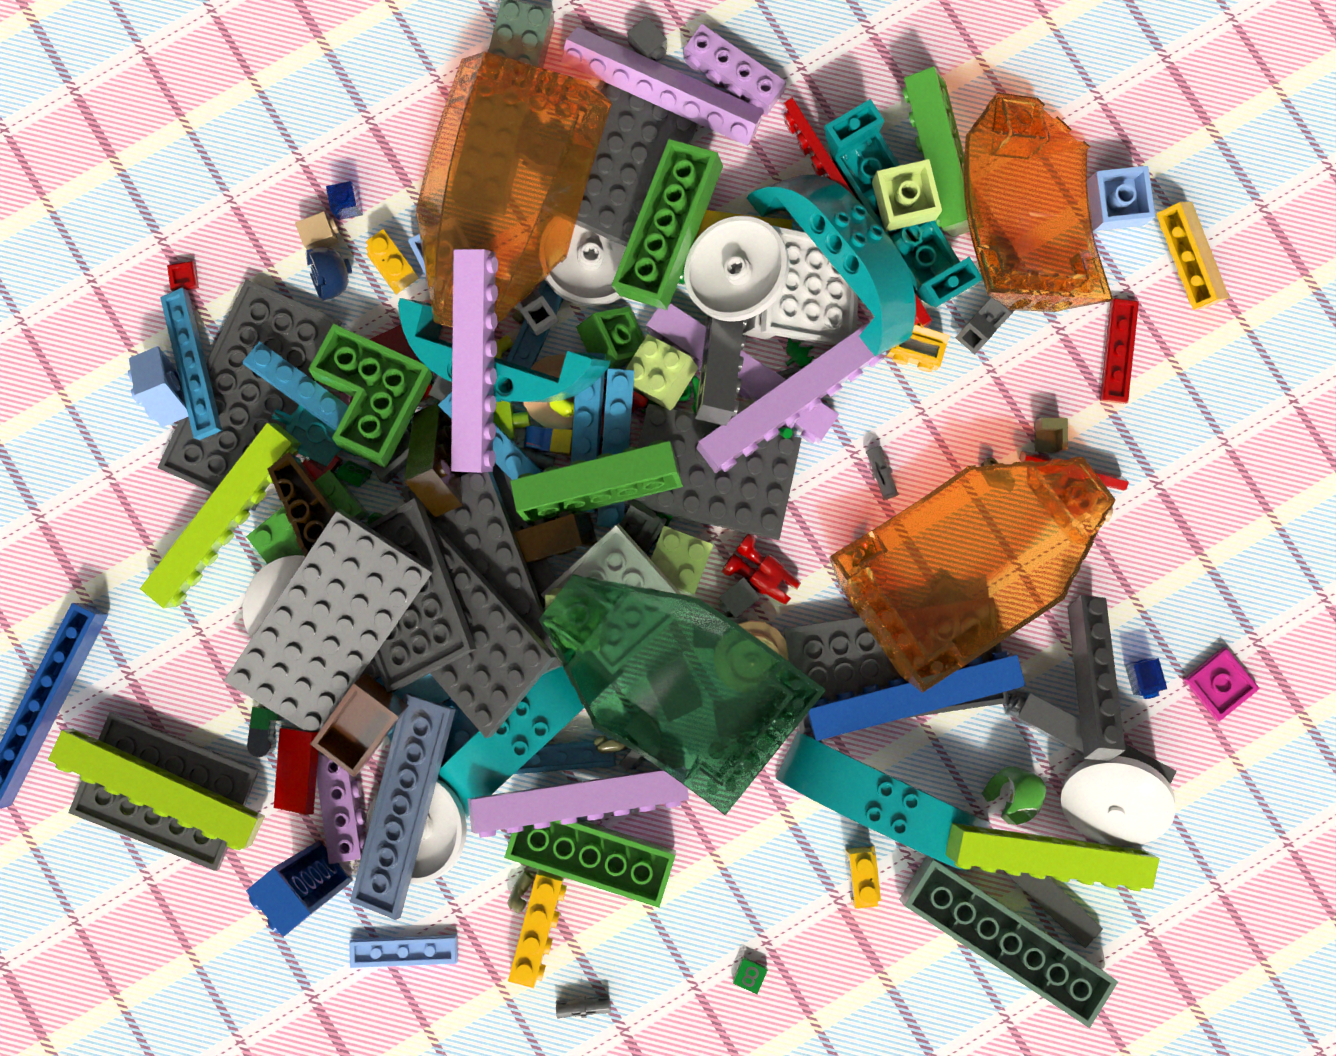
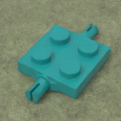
[272,405,356,467]

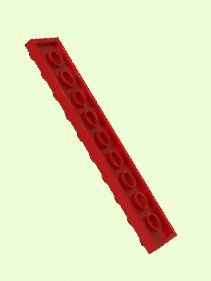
[783,97,932,328]

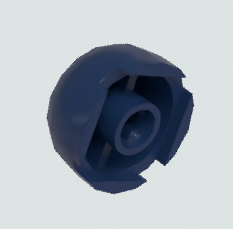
[305,247,352,301]

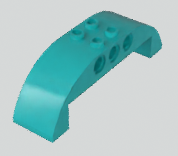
[824,99,983,308]
[746,175,916,356]
[398,298,610,402]
[438,649,623,817]
[775,731,991,871]

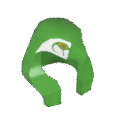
[981,766,1046,825]

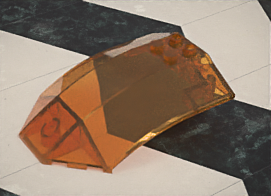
[964,92,1113,312]

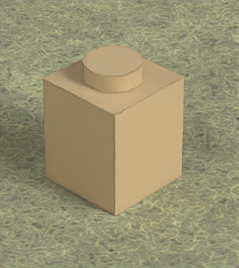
[295,211,340,250]

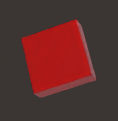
[167,261,199,291]

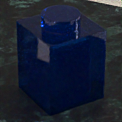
[326,181,363,220]
[1124,657,1168,699]

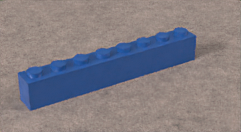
[0,603,108,809]
[805,650,1026,741]

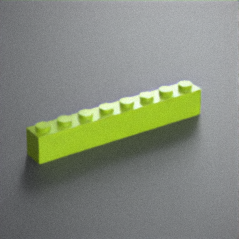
[139,422,301,609]
[48,728,265,850]
[945,823,1160,892]

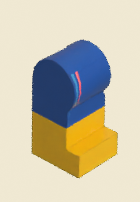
[523,426,573,457]

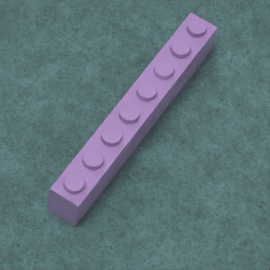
[561,27,765,146]
[451,249,498,473]
[647,303,839,444]
[697,322,884,473]
[468,767,689,838]

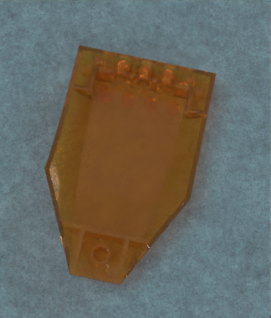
[416,52,612,328]
[829,457,1116,693]

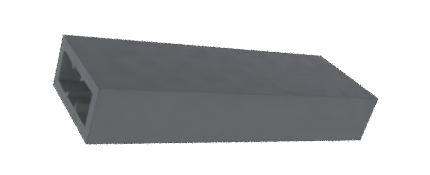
[1005,691,1177,784]

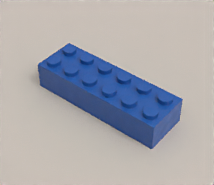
[246,840,352,937]

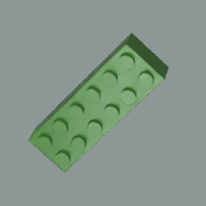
[902,66,983,237]
[612,139,723,310]
[510,440,683,525]
[504,819,676,908]

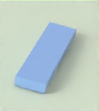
[349,934,458,968]

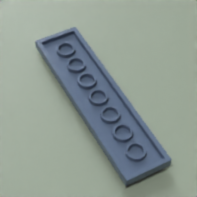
[350,693,456,920]

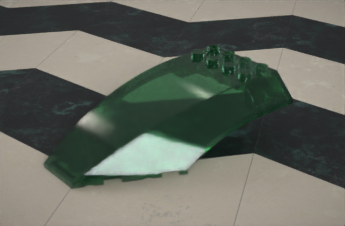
[539,574,826,816]

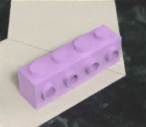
[684,24,786,116]
[317,754,367,864]

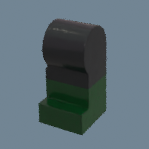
[247,706,284,757]

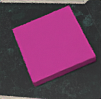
[1182,647,1260,722]

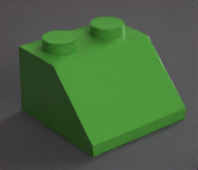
[576,306,645,372]

